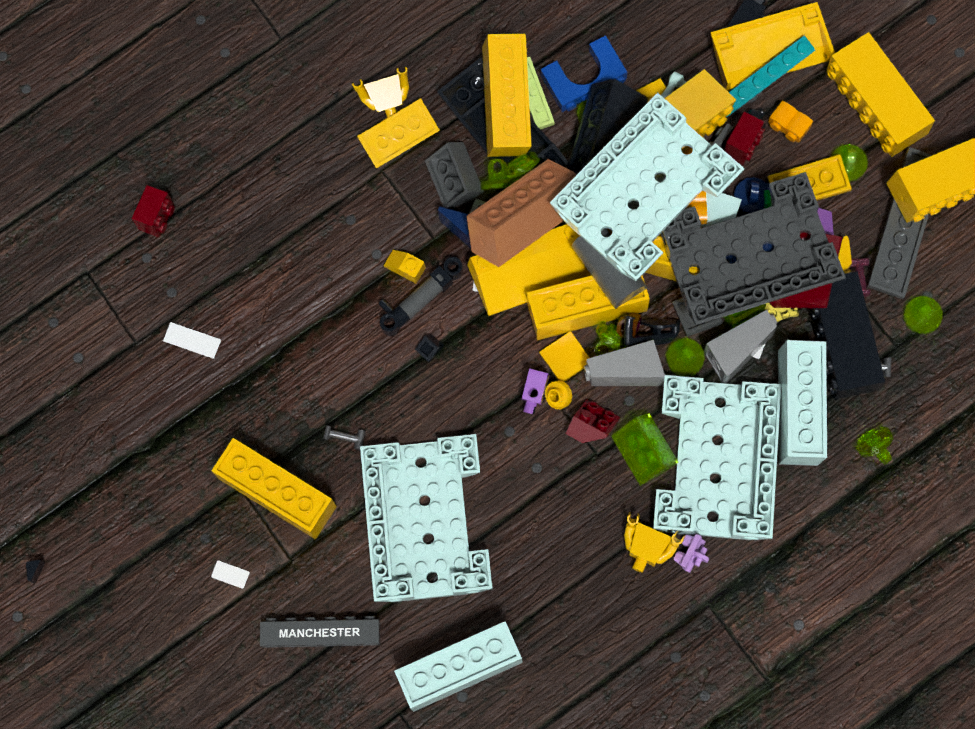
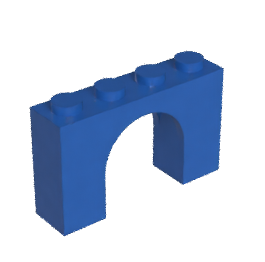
[541,36,627,112]

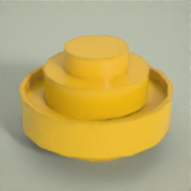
[545,380,572,409]

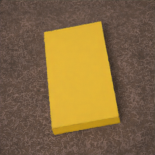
[357,98,440,169]
[767,154,852,201]

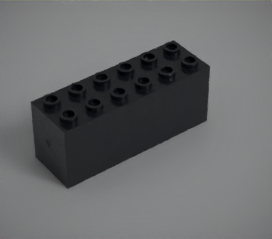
[567,79,648,175]
[810,271,885,400]

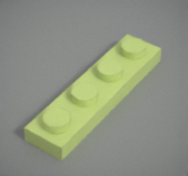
[527,57,555,129]

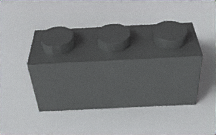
[425,142,484,209]

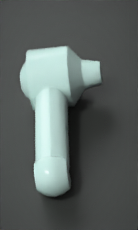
[661,72,686,98]

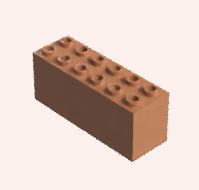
[467,159,576,267]

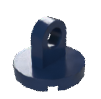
[734,177,769,214]

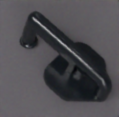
[624,315,680,347]

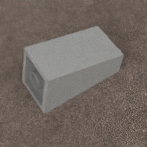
[704,310,777,384]
[583,340,665,386]

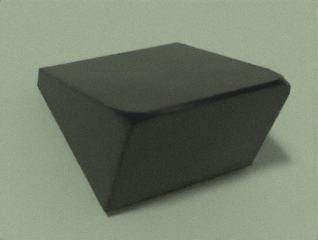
[415,334,444,362]
[26,560,45,583]

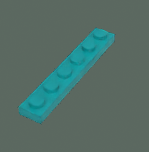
[726,35,815,118]

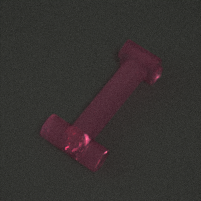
[850,258,870,297]

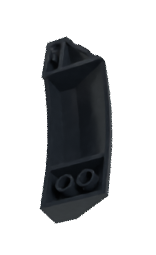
[437,57,569,179]

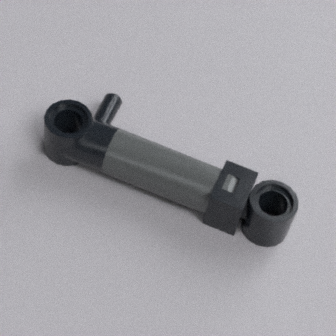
[379,257,463,336]

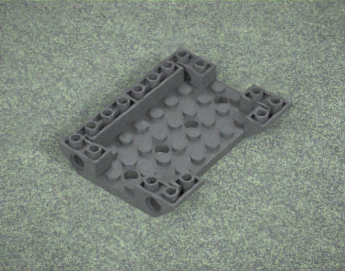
[661,172,846,325]

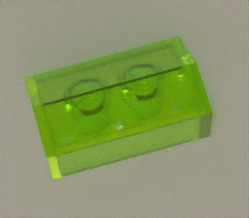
[611,413,679,486]

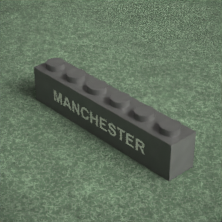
[260,616,381,648]

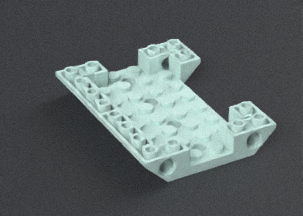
[550,93,745,281]
[653,375,781,540]
[360,434,492,602]

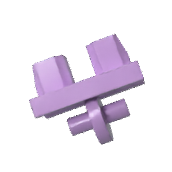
[674,534,709,573]

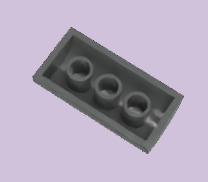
[572,228,648,309]

